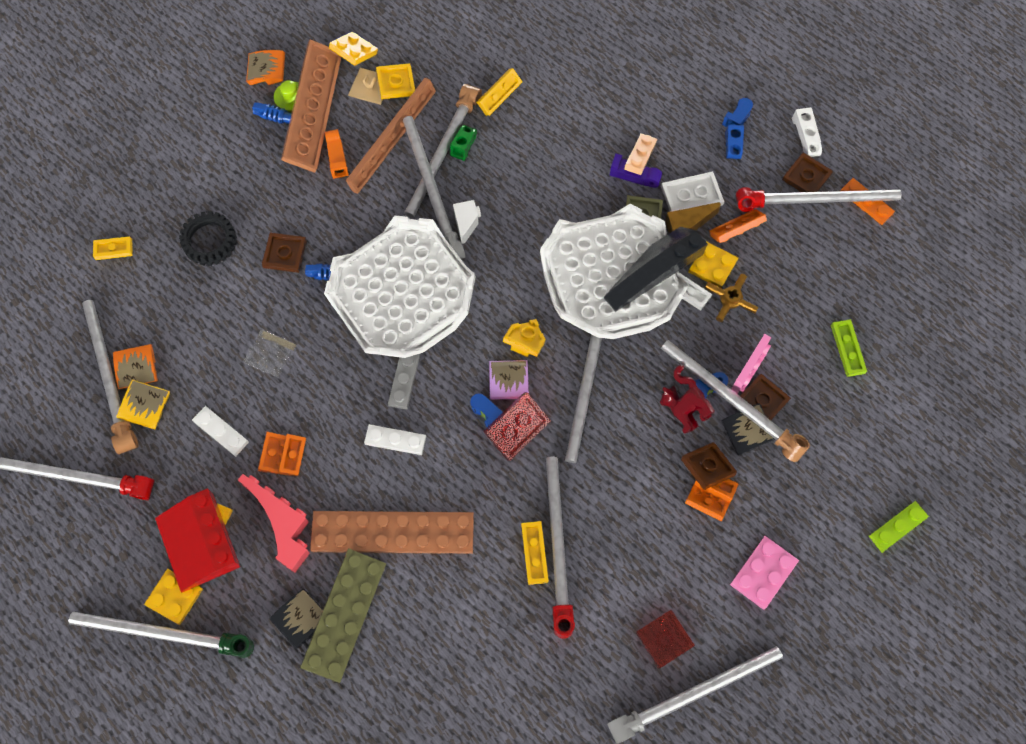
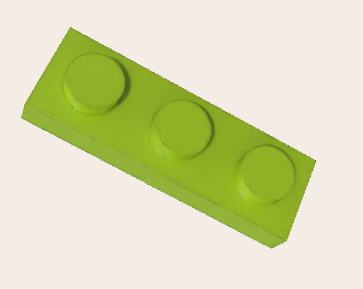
[831,319,867,377]
[868,501,929,552]

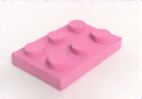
[731,334,771,394]
[730,536,799,610]

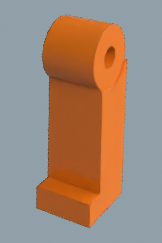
[325,129,349,179]

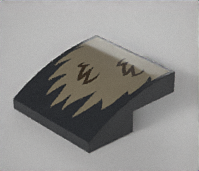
[721,403,775,455]
[270,588,323,650]

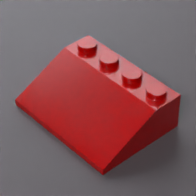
[155,488,240,593]

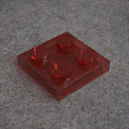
[636,610,695,669]

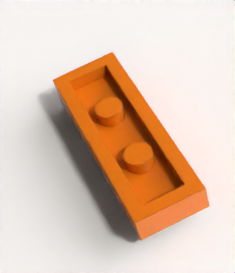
[841,178,895,225]
[709,209,767,243]

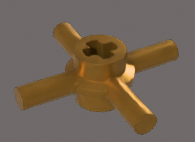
[705,274,759,322]

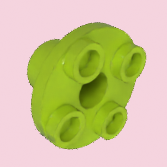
[274,80,299,113]

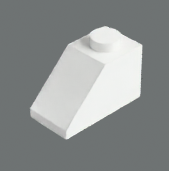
[453,200,481,244]

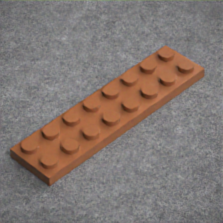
[281,39,341,173]
[310,511,474,554]

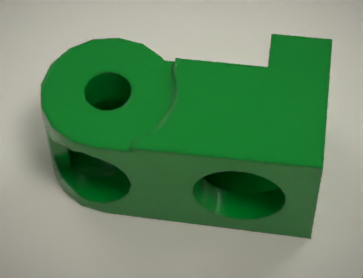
[450,125,477,161]

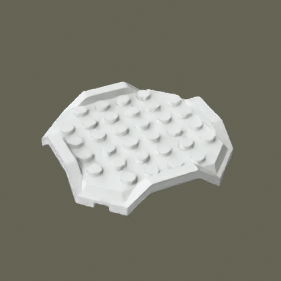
[540,204,689,339]
[324,216,476,358]

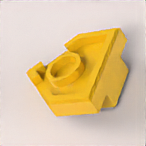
[503,319,546,357]

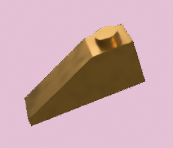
[665,202,721,233]

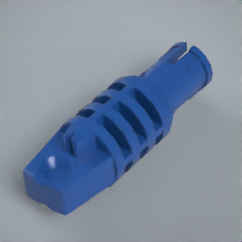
[252,102,292,124]
[305,264,331,280]

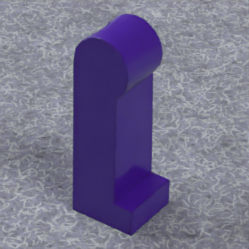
[610,153,663,188]

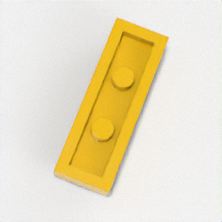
[476,68,522,116]
[521,521,549,585]

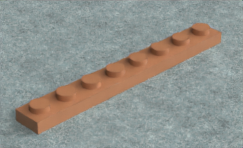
[346,78,436,194]

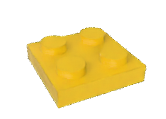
[329,32,378,66]
[376,63,415,99]
[688,241,738,288]
[144,568,203,625]

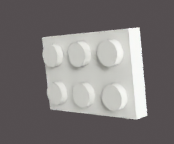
[661,171,724,212]

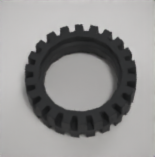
[179,211,237,266]

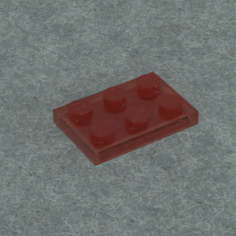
[483,392,551,461]

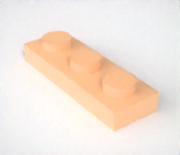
[624,134,657,175]

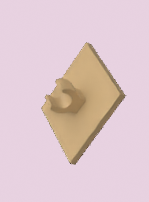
[348,68,383,105]

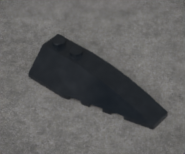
[604,227,708,312]

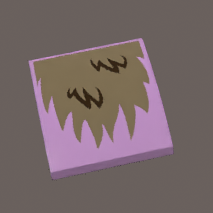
[489,360,529,400]

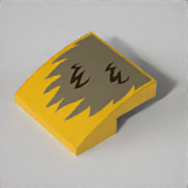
[117,380,170,429]

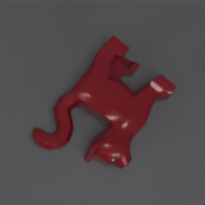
[660,365,715,434]

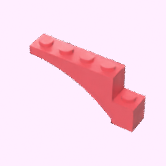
[238,474,310,573]

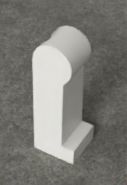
[792,107,822,157]

